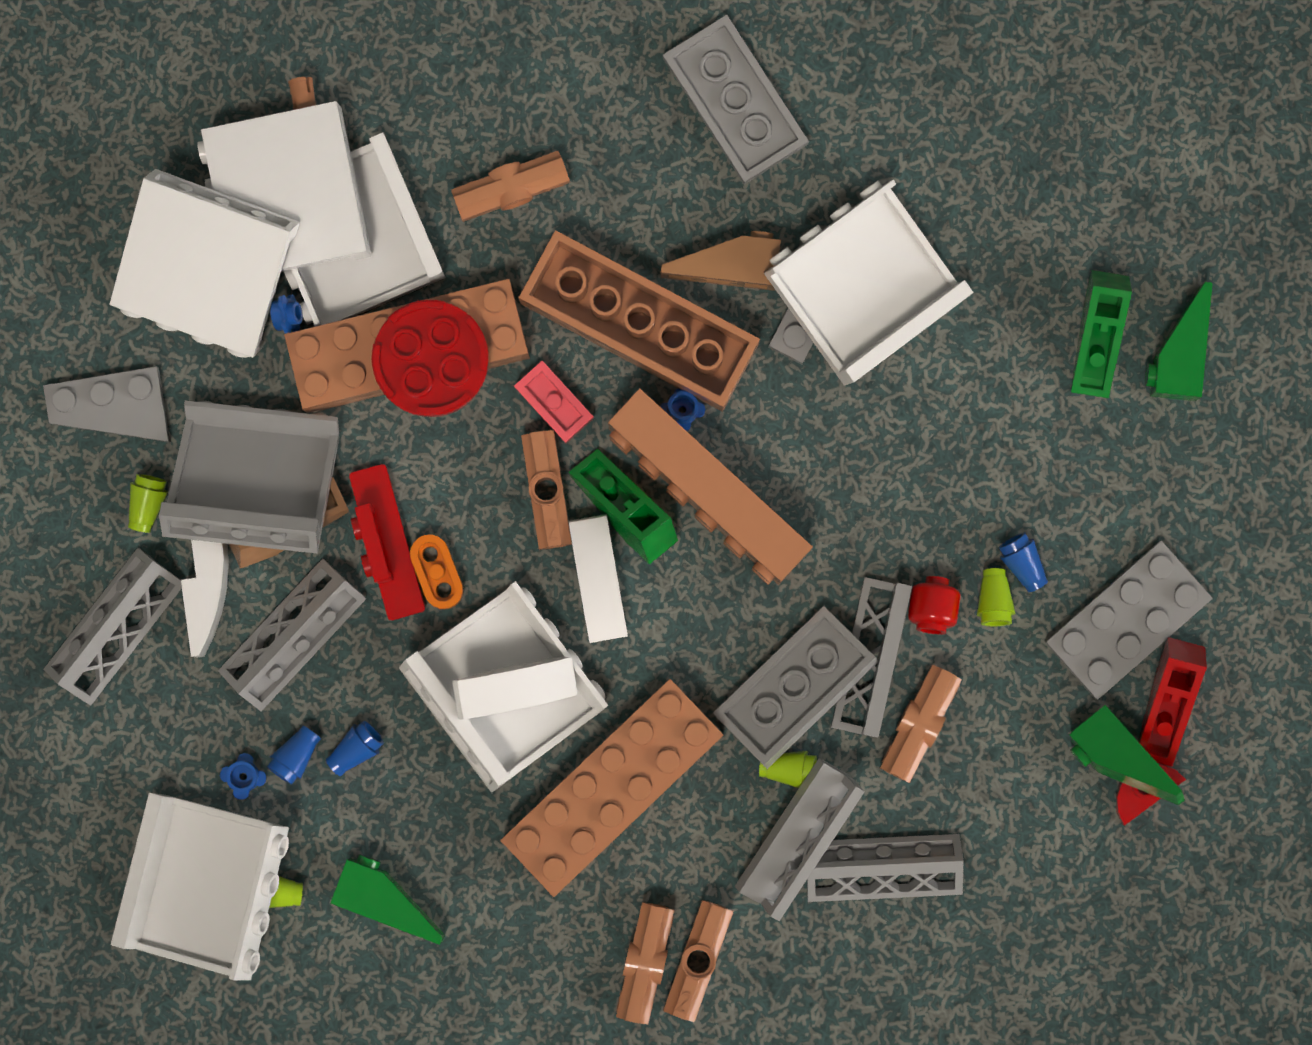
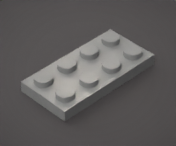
[663,15,809,185]
[1045,541,1213,700]
[713,606,879,769]

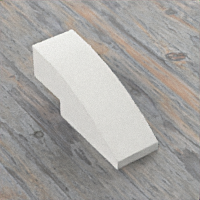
[569,514,628,643]
[181,540,229,658]
[452,657,578,720]

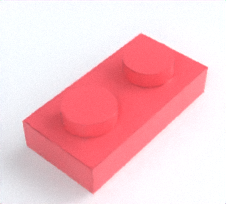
[514,361,594,444]

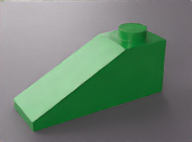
[1071,270,1132,398]
[1145,282,1213,401]
[569,449,678,565]
[1069,705,1185,805]
[330,854,445,945]

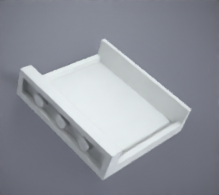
[198,101,371,271]
[284,133,445,327]
[109,169,300,358]
[764,180,974,386]
[399,581,608,793]
[111,793,289,980]

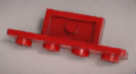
[349,464,425,621]

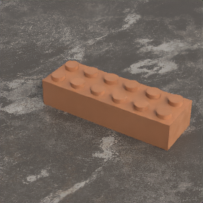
[519,230,760,412]
[284,279,530,414]
[608,388,813,585]
[500,679,724,897]

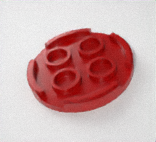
[371,300,489,417]

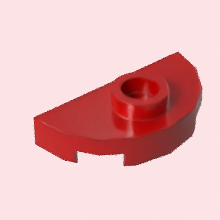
[1116,764,1186,826]

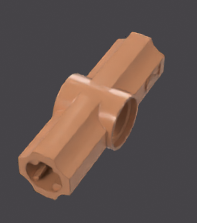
[451,150,570,222]
[521,430,572,550]
[879,665,962,783]
[663,899,734,1022]
[616,902,674,1025]

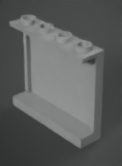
[159,400,339,554]

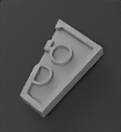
[43,366,171,443]

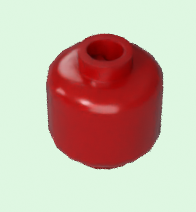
[908,576,960,635]

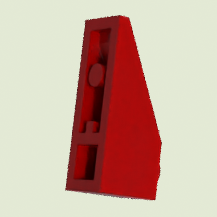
[1138,637,1207,767]

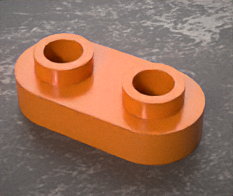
[410,535,463,610]

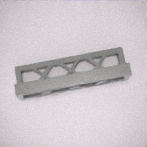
[43,548,182,706]
[218,559,366,711]
[831,577,912,738]
[735,758,865,921]
[807,834,964,902]

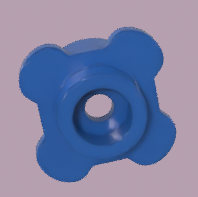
[270,294,303,334]
[660,388,705,431]
[220,753,267,800]

